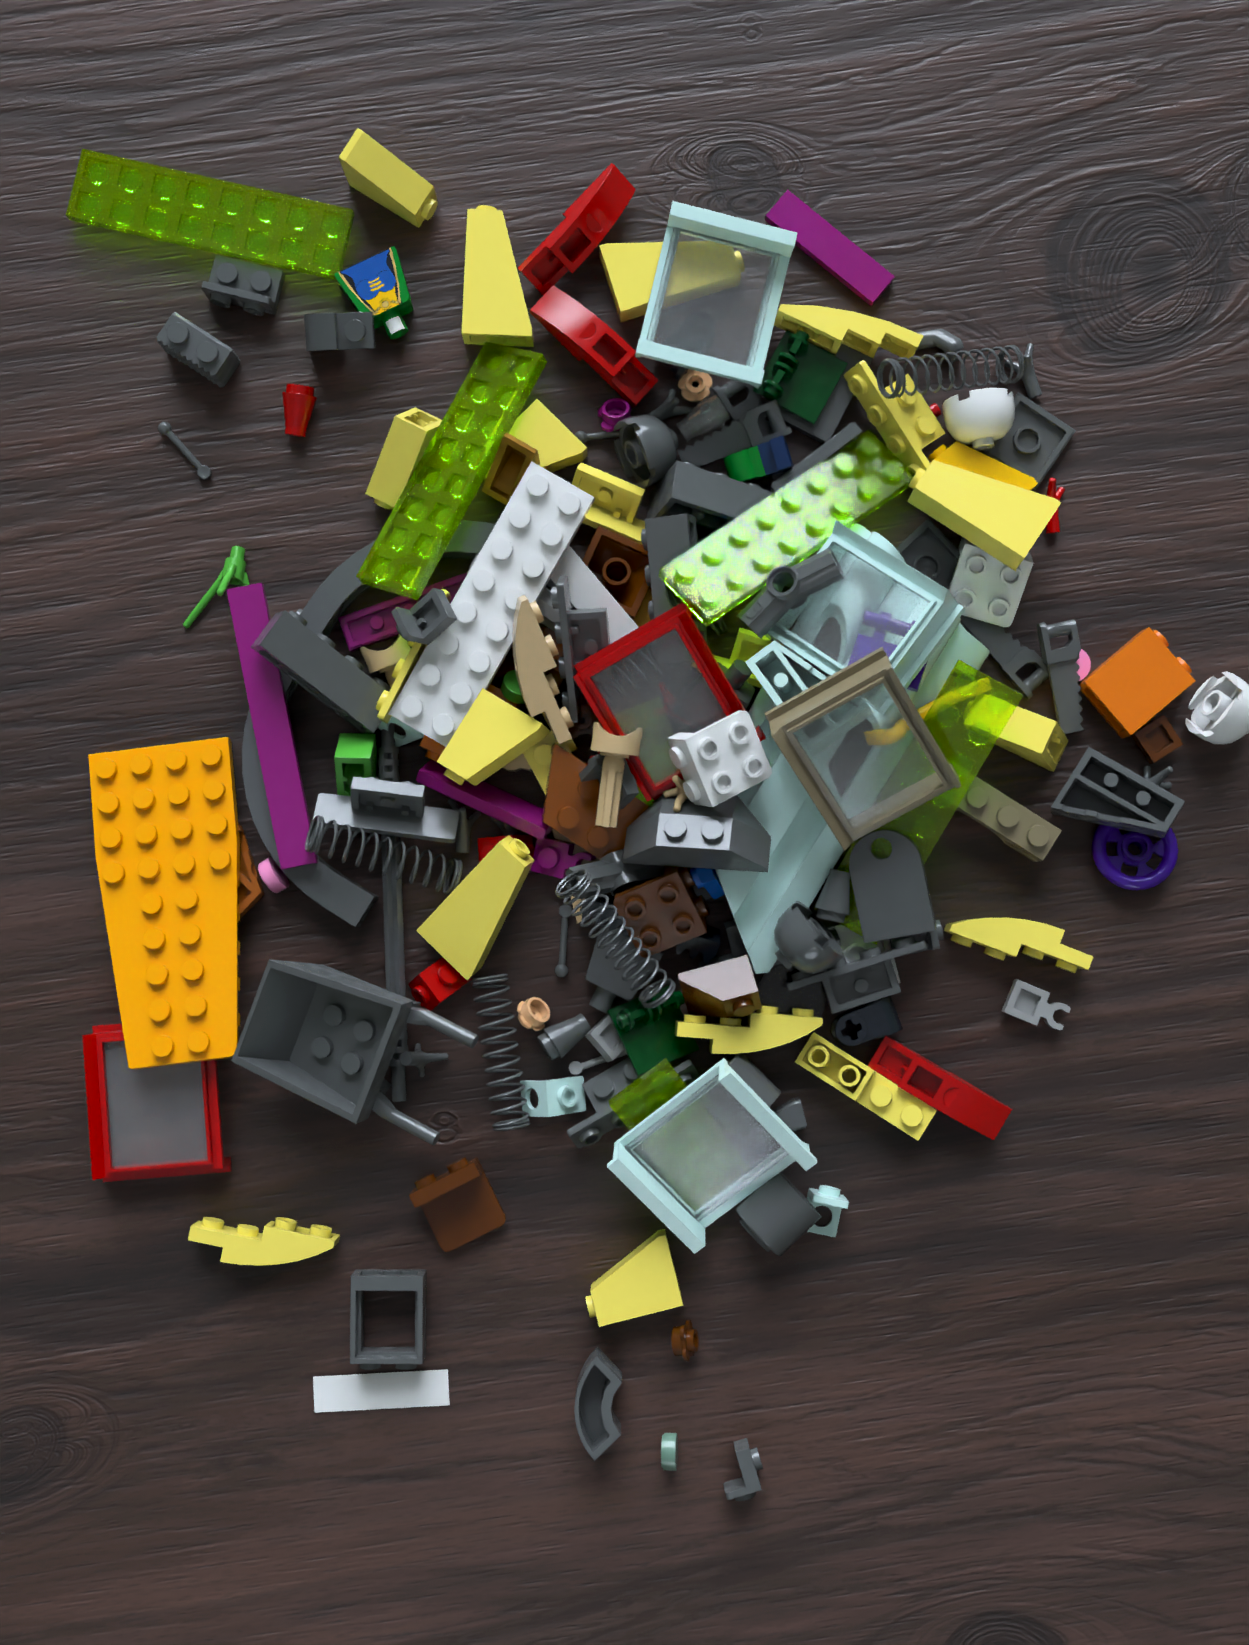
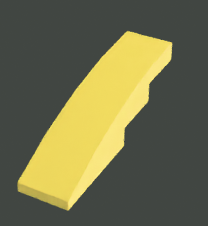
[774,304,923,358]

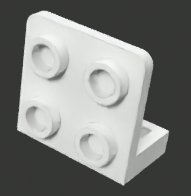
[948,537,1034,627]
[667,710,772,807]

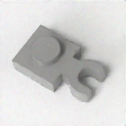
[1001,979,1071,1030]

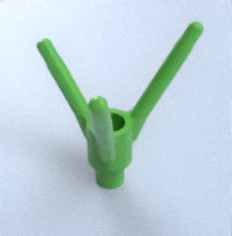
[183,546,250,628]

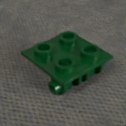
[753,330,848,425]
[607,985,699,1076]

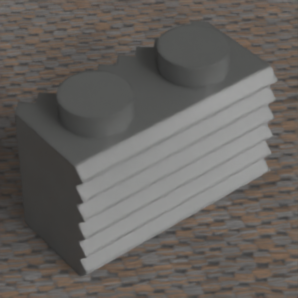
[157,312,241,388]

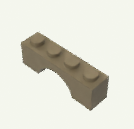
[919,757,1062,862]

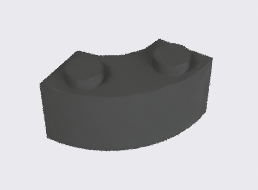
[574,1346,622,1461]

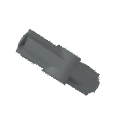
[737,548,844,638]

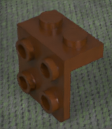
[613,866,710,958]
[409,1157,506,1252]

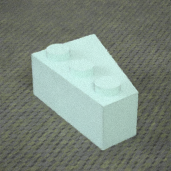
[745,640,874,756]

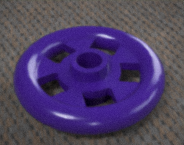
[1092,824,1178,890]

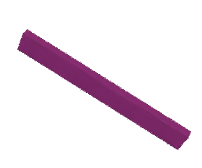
[226,582,318,870]

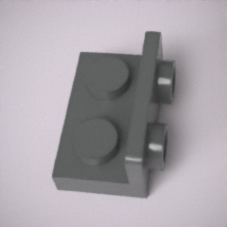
[201,254,285,316]

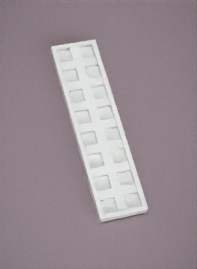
[388,461,595,747]

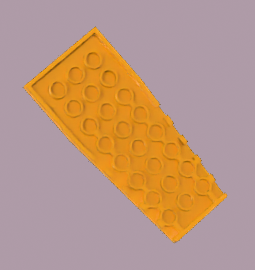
[88,737,240,1070]

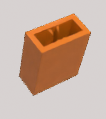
[1079,627,1196,739]

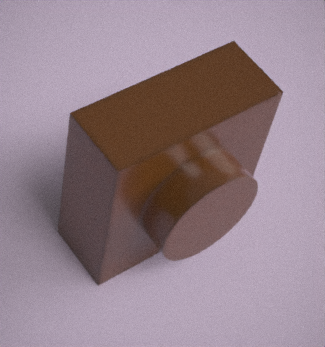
[1131,715,1183,764]

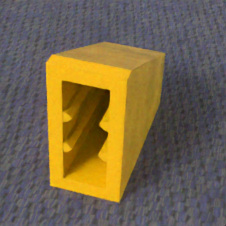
[928,441,1038,491]

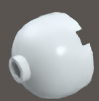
[942,388,1015,451]
[1185,671,1249,744]

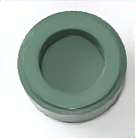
[661,1433,678,1471]

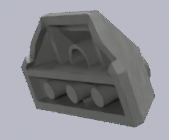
[623,794,771,872]

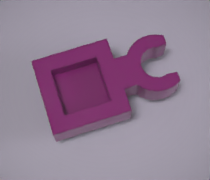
[531,837,596,879]

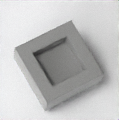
[585,1014,624,1062]

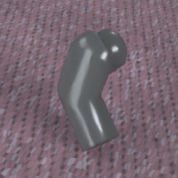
[916,329,964,362]

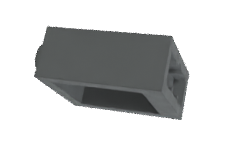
[350,1269,427,1370]

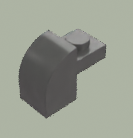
[304,312,376,351]

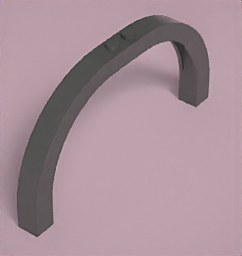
[242,520,556,927]

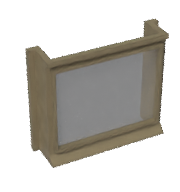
[765,647,962,851]

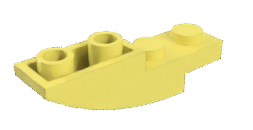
[944,918,1093,973]
[675,1005,823,1054]
[795,1032,937,1141]
[188,1217,340,1266]

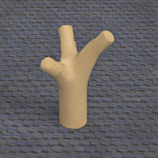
[663,775,688,812]

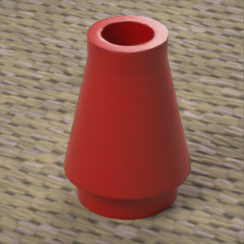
[282,384,317,437]

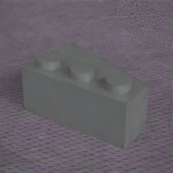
[645,460,774,545]
[1051,747,1185,838]

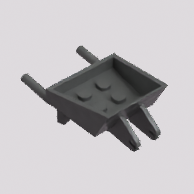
[231,959,479,1146]

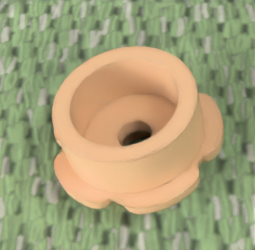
[678,369,713,402]
[517,997,550,1031]

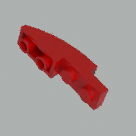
[517,163,636,295]
[529,286,659,408]
[868,1036,1012,1140]

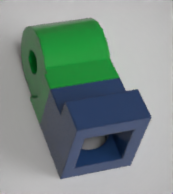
[723,435,794,483]

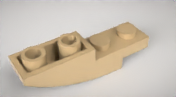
[512,595,574,744]

